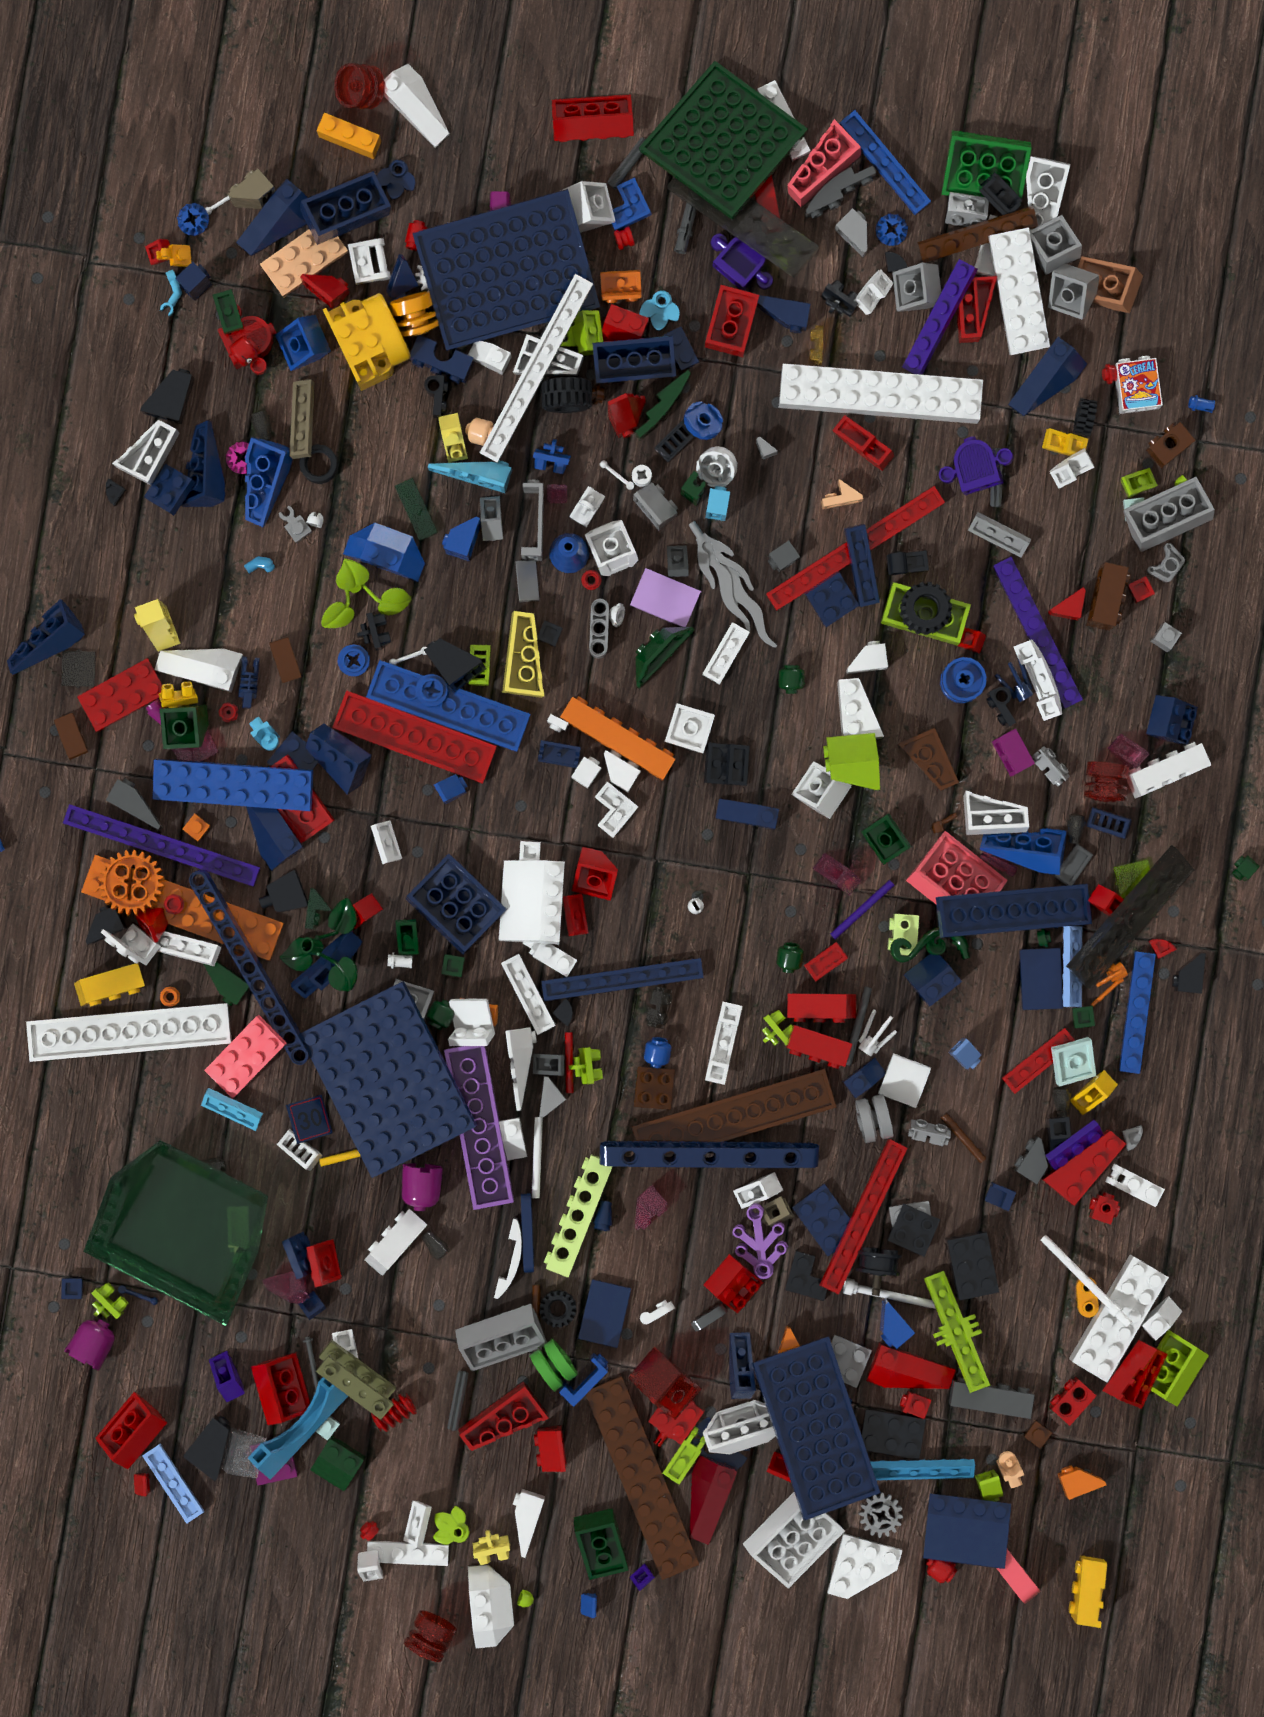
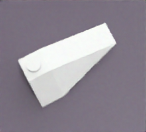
[155,649,243,693]
[505,1027,537,1111]

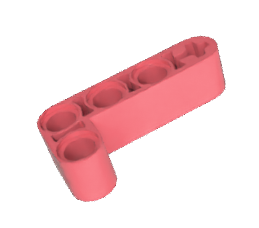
[996,1549,1041,1604]

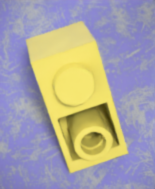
[438,413,468,463]

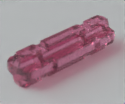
[980,851,1018,877]

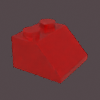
[602,304,649,342]
[534,1425,567,1472]

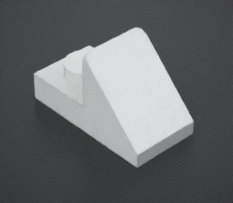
[357,1550,383,1582]

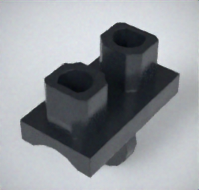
[821,280,858,317]
[357,612,392,651]

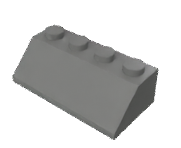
[1123,477,1215,552]
[455,1304,547,1371]

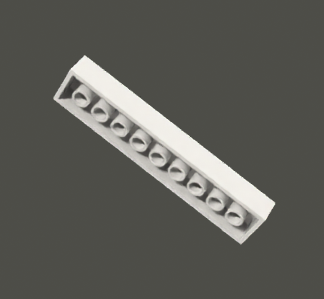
[779,364,983,424]

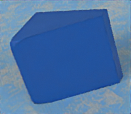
[581,1593,597,1618]

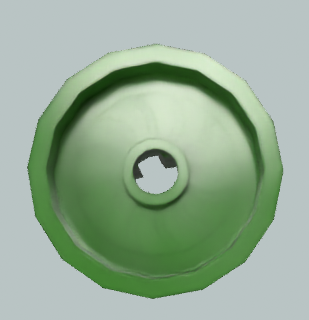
[529,1339,578,1392]

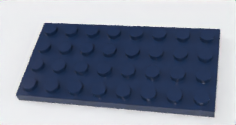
[752,1336,880,1520]

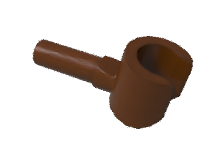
[932,813,957,834]

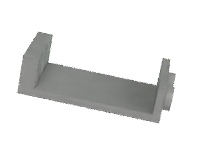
[521,480,544,561]

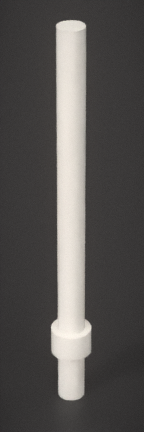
[1041,1235,1133,1327]

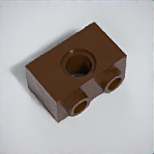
[1146,422,1196,469]

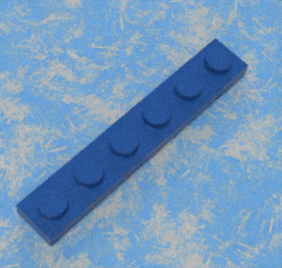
[839,110,931,216]
[1119,951,1156,1074]

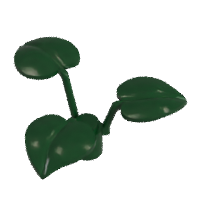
[280,898,358,992]

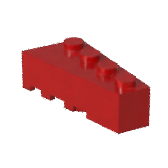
[458,1381,549,1451]

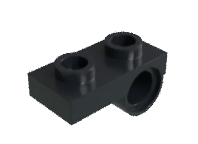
[424,375,449,418]
[886,550,929,576]
[986,687,1016,728]

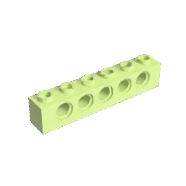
[544,1154,613,1277]

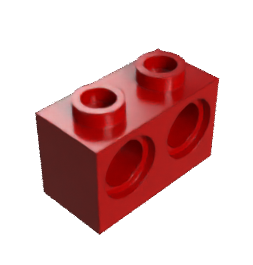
[1049,1377,1097,1426]

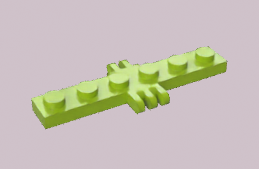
[924,1271,990,1393]

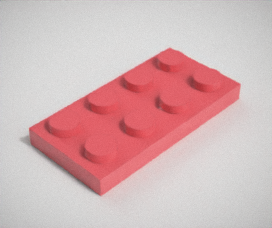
[204,1015,287,1099]

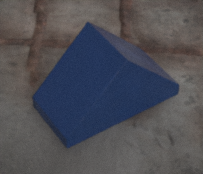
[386,254,418,298]

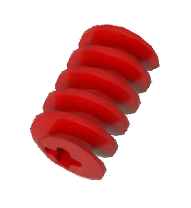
[371,1393,417,1432]

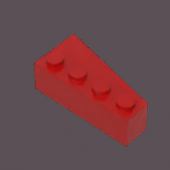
[1041,1130,1126,1206]

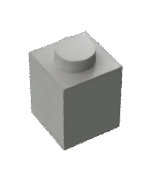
[1150,622,1182,652]

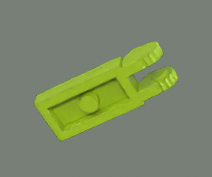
[662,1427,706,1484]

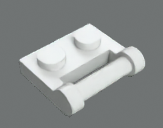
[348,238,391,285]

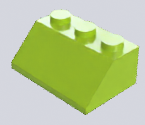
[1151,1330,1209,1407]

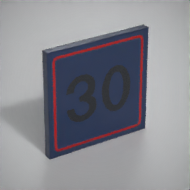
[286,1095,332,1144]

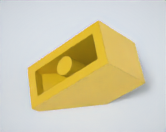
[1069,1070,1118,1115]

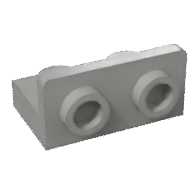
[945,192,989,227]

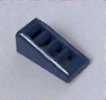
[1086,807,1132,839]

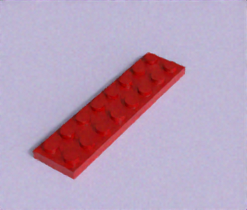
[332,690,497,784]

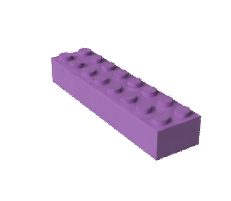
[444,1046,514,1210]

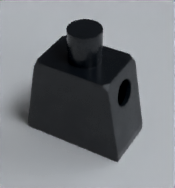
[259,870,310,913]

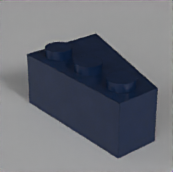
[305,724,372,795]

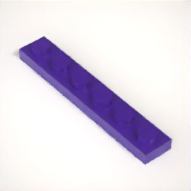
[902,259,978,375]

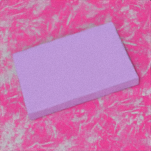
[630,568,701,627]

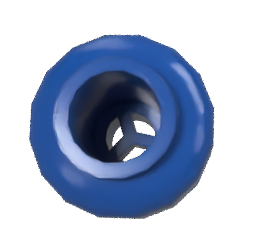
[644,1037,671,1068]

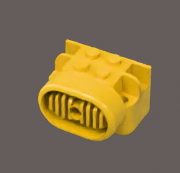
[323,293,411,391]

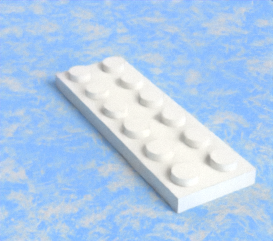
[988,228,1050,355]

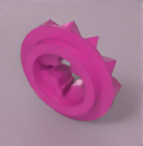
[226,442,249,474]

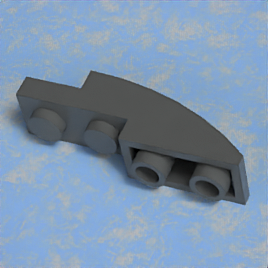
[805,166,876,219]

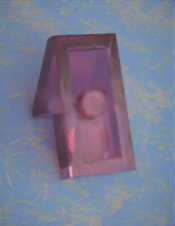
[1107,734,1149,769]

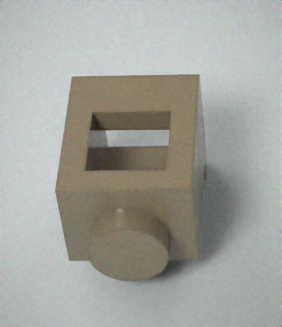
[761,1196,794,1227]

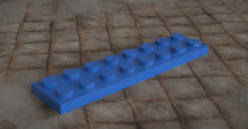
[366,660,531,752]
[153,759,313,811]

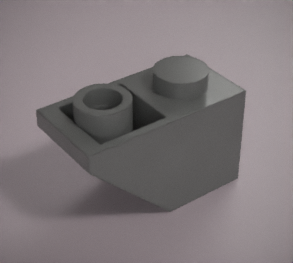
[1014,1136,1048,1184]

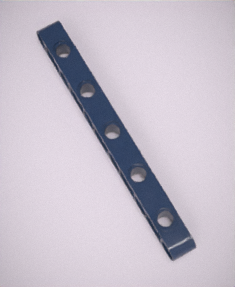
[599,1141,819,1168]

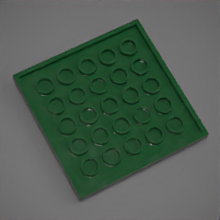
[639,61,808,220]

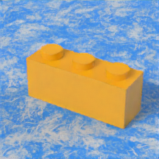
[317,113,381,159]

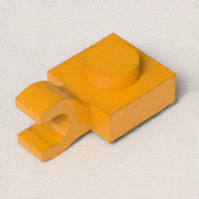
[156,244,192,267]

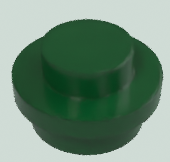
[1037,928,1052,947]

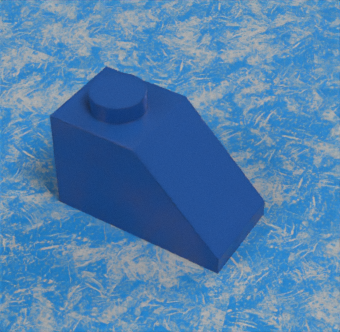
[434,774,468,804]

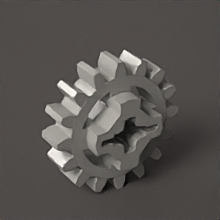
[858,1492,903,1538]

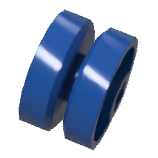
[940,657,987,704]

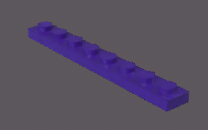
[993,557,1083,709]

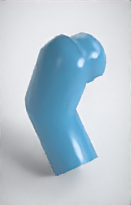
[244,556,275,574]

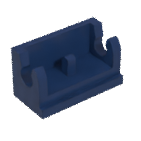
[538,740,581,768]

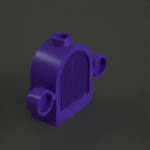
[711,234,773,291]
[939,436,1014,495]

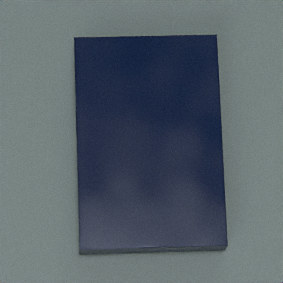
[1019,948,1063,1010]
[578,1279,631,1348]

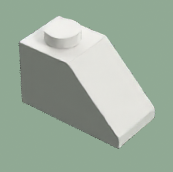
[468,341,511,375]
[846,641,888,674]
[499,1117,527,1161]
[733,1172,783,1209]
[1141,1296,1182,1340]

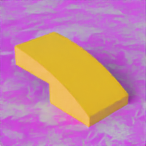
[1042,428,1088,456]

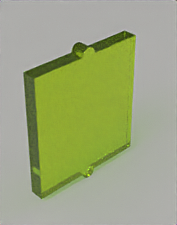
[1113,860,1156,899]

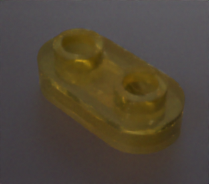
[810,325,823,366]

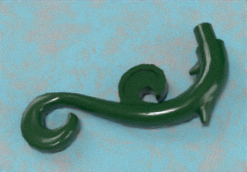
[890,927,970,963]

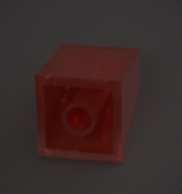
[628,1347,702,1420]

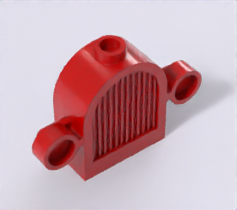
[217,305,276,375]

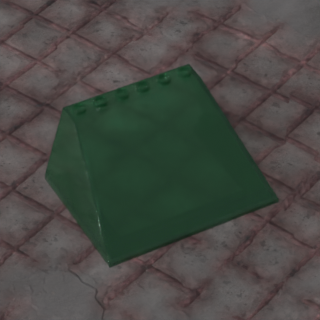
[83,1140,268,1326]

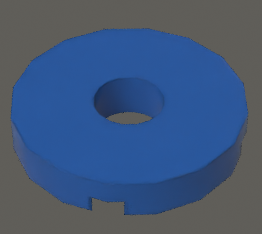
[684,401,723,440]

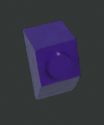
[209,1351,245,1402]

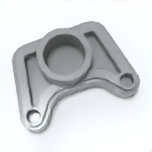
[1147,543,1185,582]

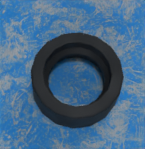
[299,444,339,484]

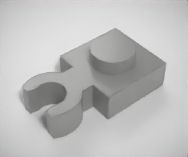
[279,506,312,544]

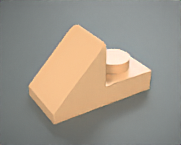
[821,480,863,509]

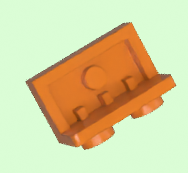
[600,270,642,303]

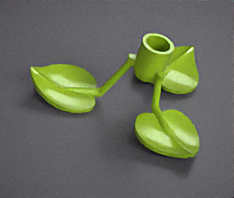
[321,558,412,628]

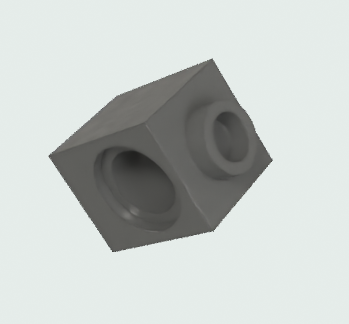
[768,540,800,573]

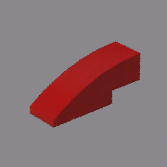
[832,415,894,471]

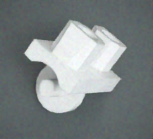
[569,486,605,528]

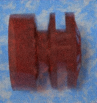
[1084,761,1130,802]
[404,1610,457,1662]

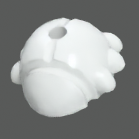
[609,603,625,627]

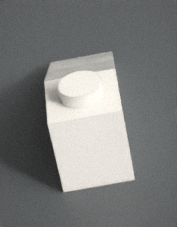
[513,1489,545,1558]

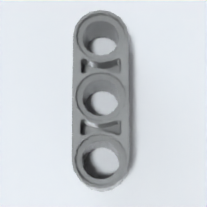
[589,599,609,659]

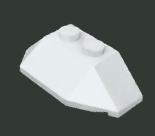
[703,1400,776,1454]
[468,1564,514,1648]

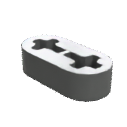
[690,1303,728,1332]

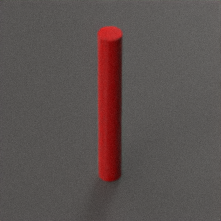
[565,1032,574,1093]

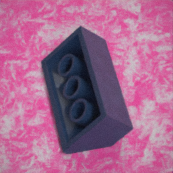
[593,336,676,383]

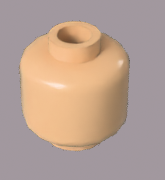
[465,418,494,446]

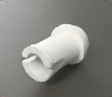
[387,952,412,969]

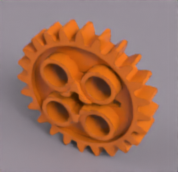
[98,850,165,916]

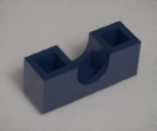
[410,335,475,384]

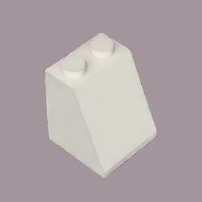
[563,181,616,233]

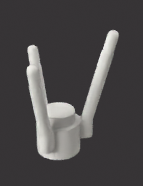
[858,1009,897,1056]

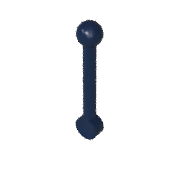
[118,1285,158,1305]

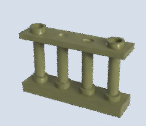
[316,1340,396,1420]

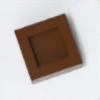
[1024,1420,1052,1449]

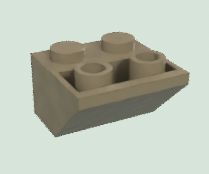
[228,169,276,209]

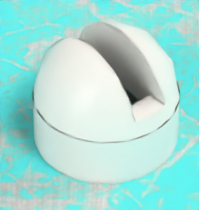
[306,512,323,528]
[688,898,704,914]

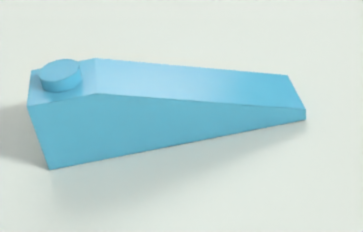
[428,460,512,493]

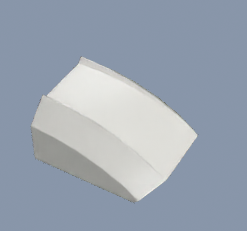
[585,520,638,576]

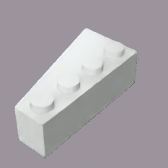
[1125,742,1211,798]

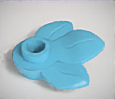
[639,291,680,331]

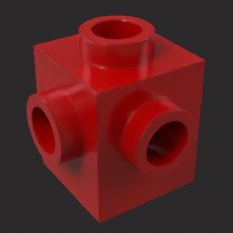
[1089,1192,1120,1225]

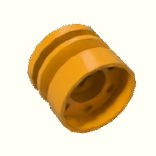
[389,291,439,337]

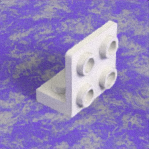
[101,924,161,965]
[448,999,495,1046]

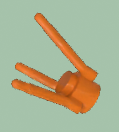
[1082,962,1128,1007]

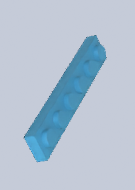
[870,1459,975,1480]

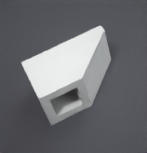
[604,750,640,793]

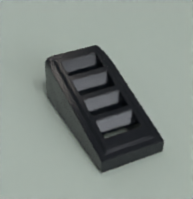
[654,419,695,463]

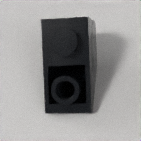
[1046,1116,1071,1152]

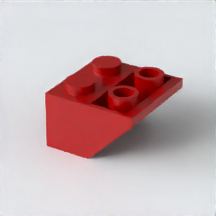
[704,1254,764,1313]

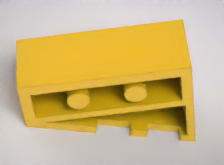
[74,963,145,1007]
[1069,1556,1107,1628]

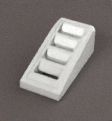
[277,1129,323,1171]

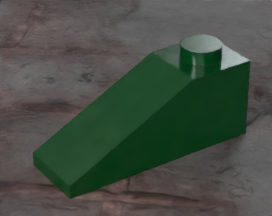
[204,961,250,1006]

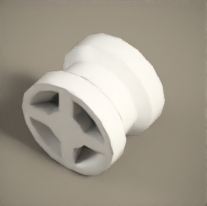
[632,465,652,487]

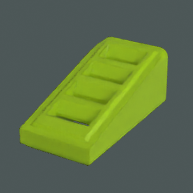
[469,645,491,686]

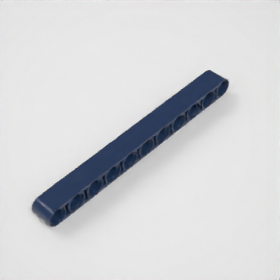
[189,869,310,1065]

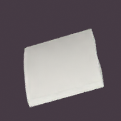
[878,1053,931,1108]

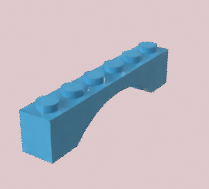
[248,1378,348,1480]

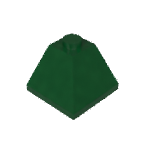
[160,705,209,749]

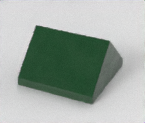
[861,813,912,865]

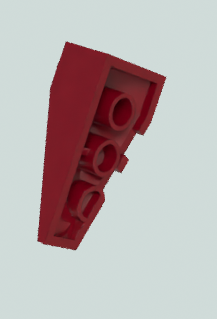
[690,1454,737,1545]

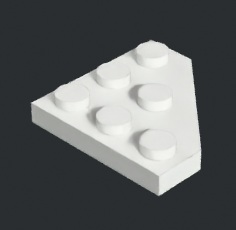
[827,1533,902,1599]

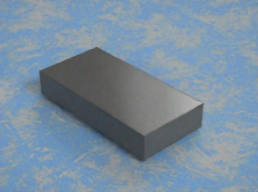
[1053,843,1093,886]

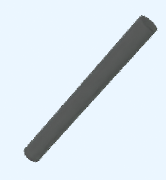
[846,986,872,1066]

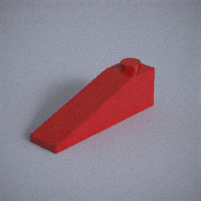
[608,393,646,438]
[866,1342,956,1389]

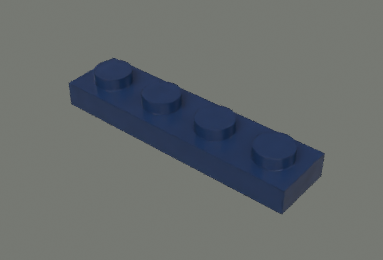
[844,524,880,607]

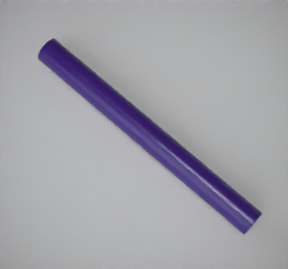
[830,880,895,940]

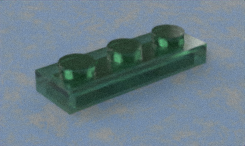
[395,478,438,541]

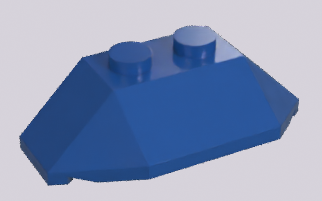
[343,523,425,582]

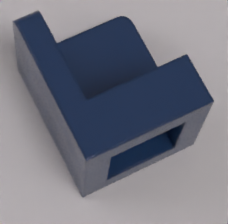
[985,1182,1016,1211]

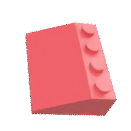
[906,831,1008,904]

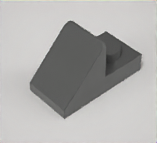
[667,545,689,577]

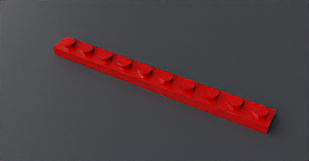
[766,486,945,611]

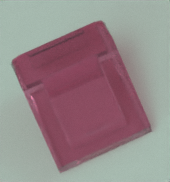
[547,484,568,503]

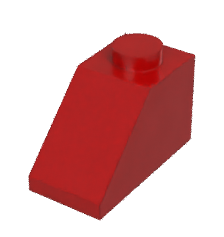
[1088,884,1135,926]

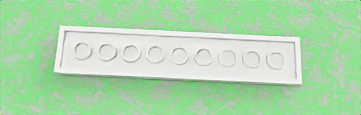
[26,1003,232,1062]

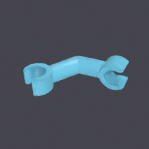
[160,270,182,317]

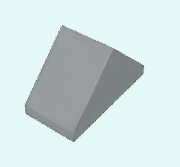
[539,1076,566,1117]

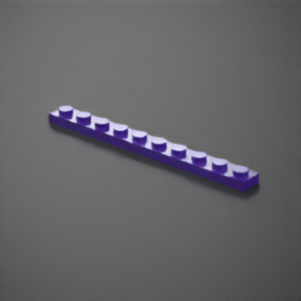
[63,804,261,887]

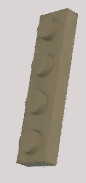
[290,379,315,459]

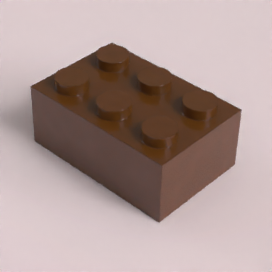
[1086,562,1131,631]

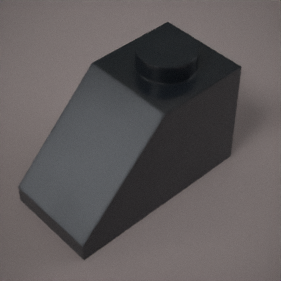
[86,904,127,945]
[1172,953,1206,994]

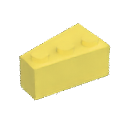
[134,599,181,652]

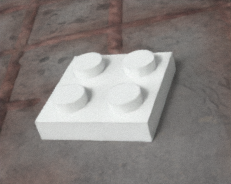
[665,703,715,754]

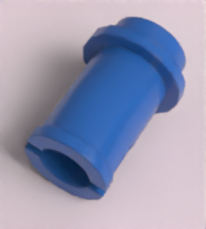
[1188,395,1215,413]

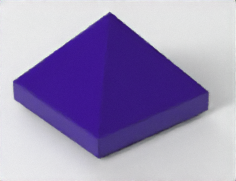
[630,1563,655,1591]

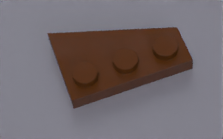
[898,728,959,791]

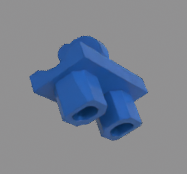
[533,439,571,474]

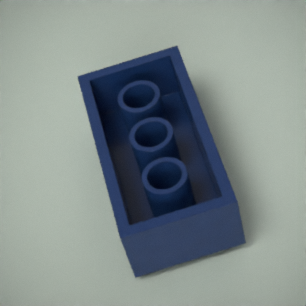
[300,171,391,245]

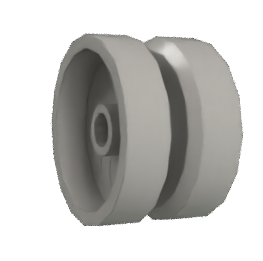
[855,1094,893,1143]

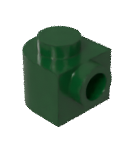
[1232,855,1260,882]

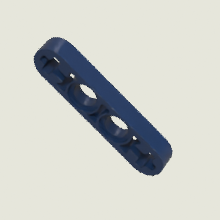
[521,1193,534,1273]

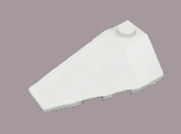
[378,64,450,148]
[1026,156,1070,230]

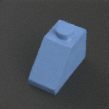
[948,1038,981,1070]

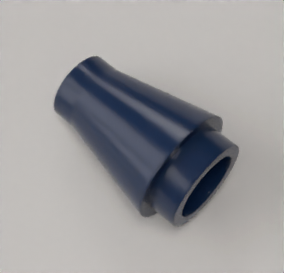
[593,1201,612,1231]

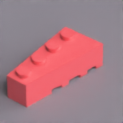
[787,119,861,207]

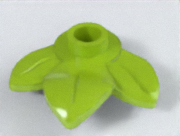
[433,1506,470,1545]

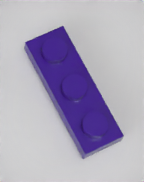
[1045,1120,1104,1170]

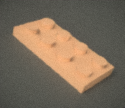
[260,229,348,298]

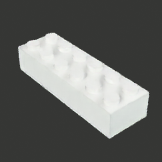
[1069,1255,1169,1382]

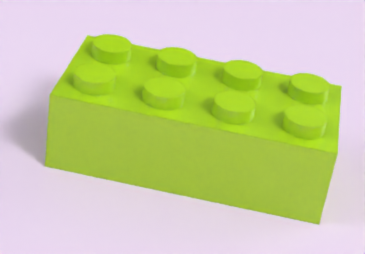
[880,582,971,646]

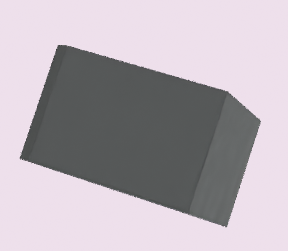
[533,1054,565,1076]

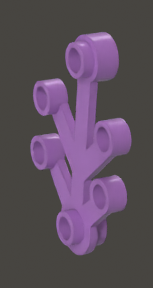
[732,1203,788,1279]

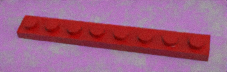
[820,1139,908,1295]

